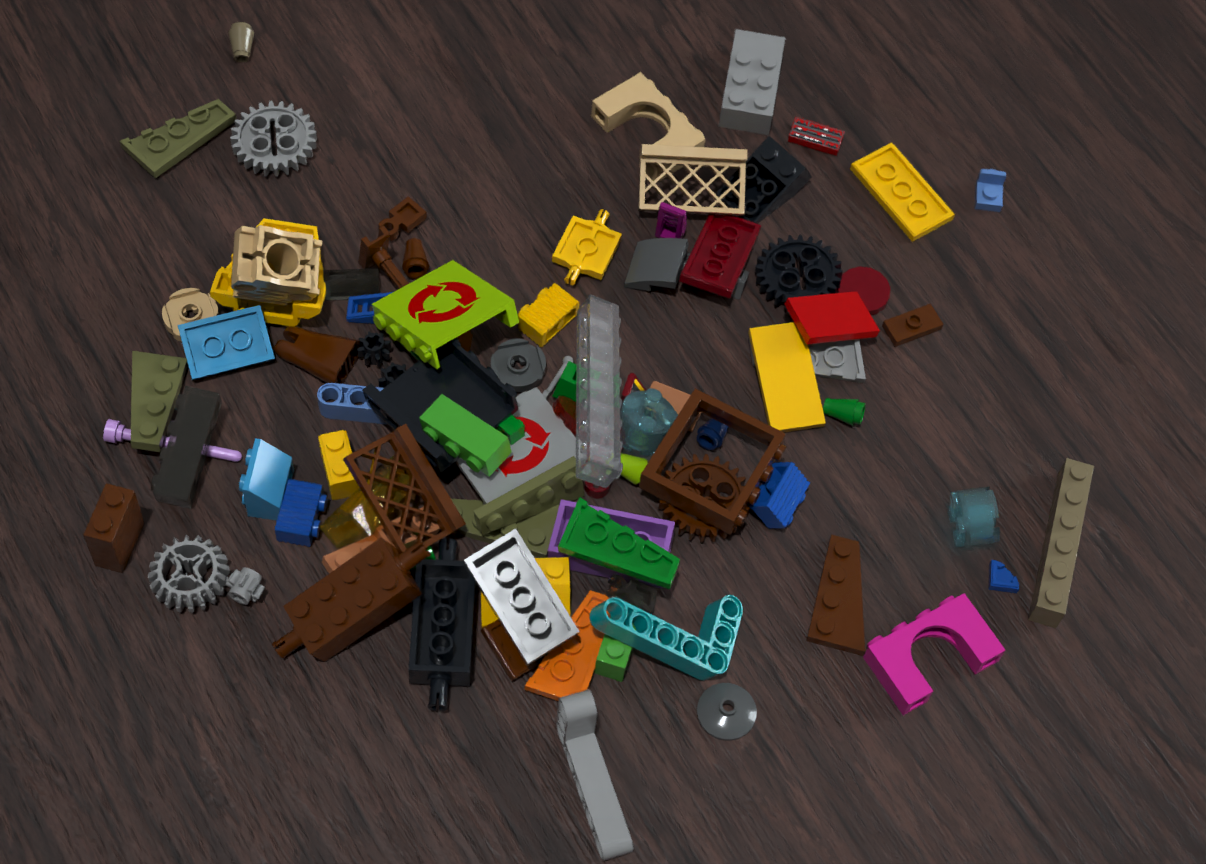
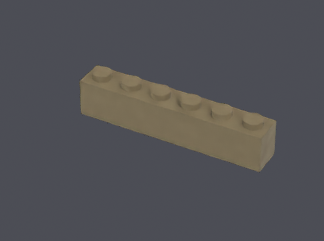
[1028,458,1094,628]

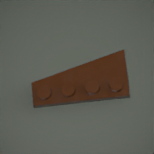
[806,534,865,656]

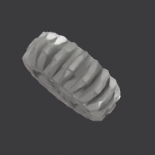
[148,535,230,614]

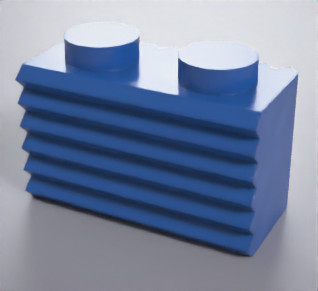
[749,462,810,528]
[275,479,328,547]

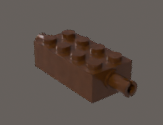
[272,538,431,662]

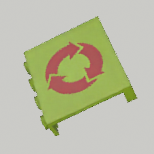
[372,260,519,369]

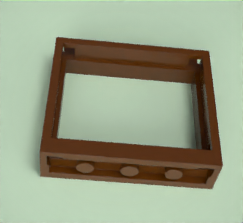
[639,388,787,535]

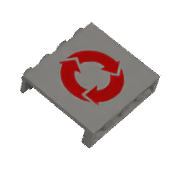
[455,387,590,505]

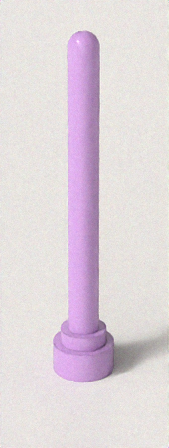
[103,419,242,462]

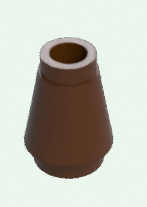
[402,238,429,279]

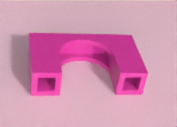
[863,593,1005,716]

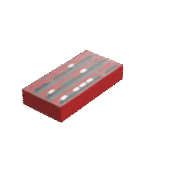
[788,117,845,156]

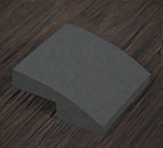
[624,238,689,291]

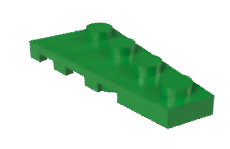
[558,497,680,589]

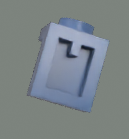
[974,169,1006,212]

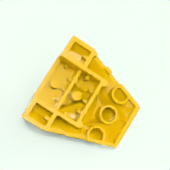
[210,218,326,327]

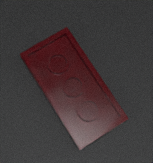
[679,214,762,299]

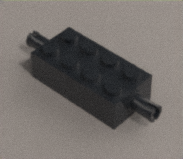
[408,538,476,711]

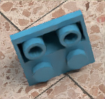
[239,438,294,520]

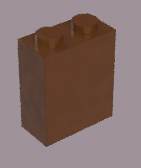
[83,483,144,573]

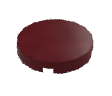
[837,266,890,315]

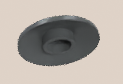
[697,683,757,741]

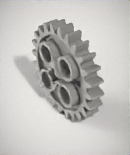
[230,101,317,176]

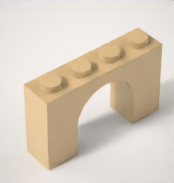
[591,72,706,183]

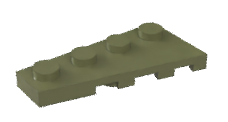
[473,456,585,535]

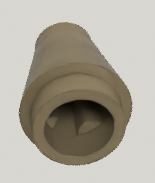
[228,22,254,63]

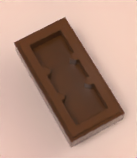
[882,303,944,347]
[481,620,538,682]

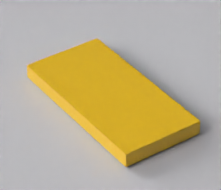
[850,142,955,242]
[748,322,826,432]

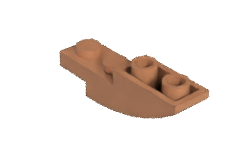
[322,507,440,574]

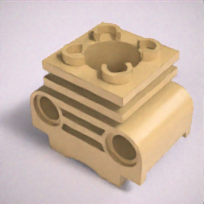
[231,225,322,306]

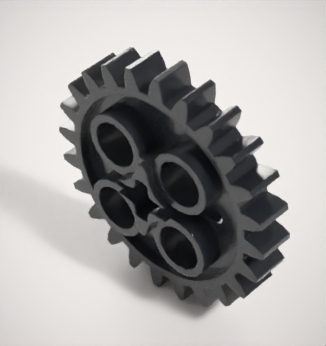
[755,234,843,310]

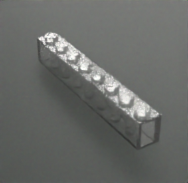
[576,294,623,489]

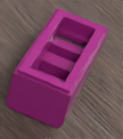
[655,202,687,239]

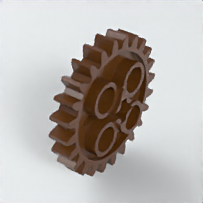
[657,454,750,542]

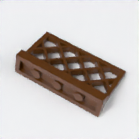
[343,424,466,555]

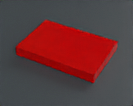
[784,291,880,344]

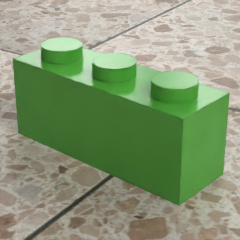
[419,394,512,477]

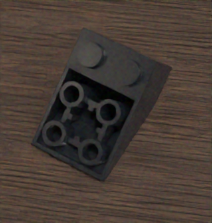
[716,136,812,224]

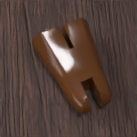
[274,326,361,384]

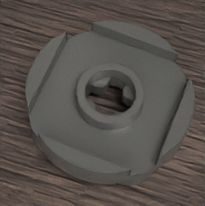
[490,339,546,392]

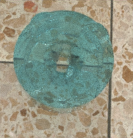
[613,388,678,456]
[948,486,1000,547]

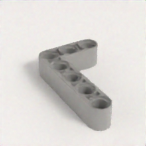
[556,689,633,861]

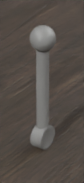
[543,356,573,400]

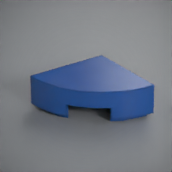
[988,560,1019,593]

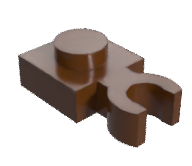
[378,196,427,241]

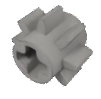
[225,567,265,605]

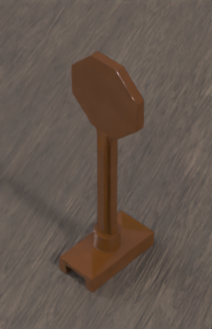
[358,225,472,351]

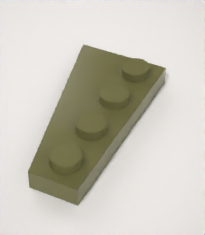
[120,99,236,178]
[131,351,188,452]
[436,498,559,558]

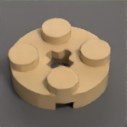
[162,288,219,342]

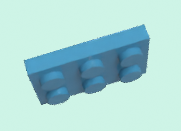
[178,305,275,381]

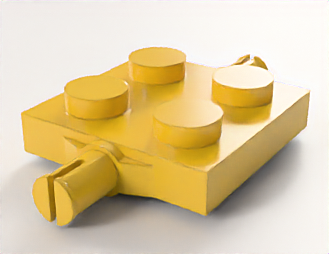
[552,209,622,285]

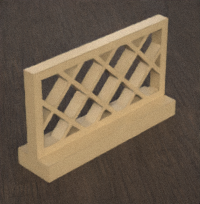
[638,144,747,216]

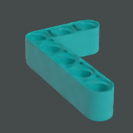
[589,595,743,681]

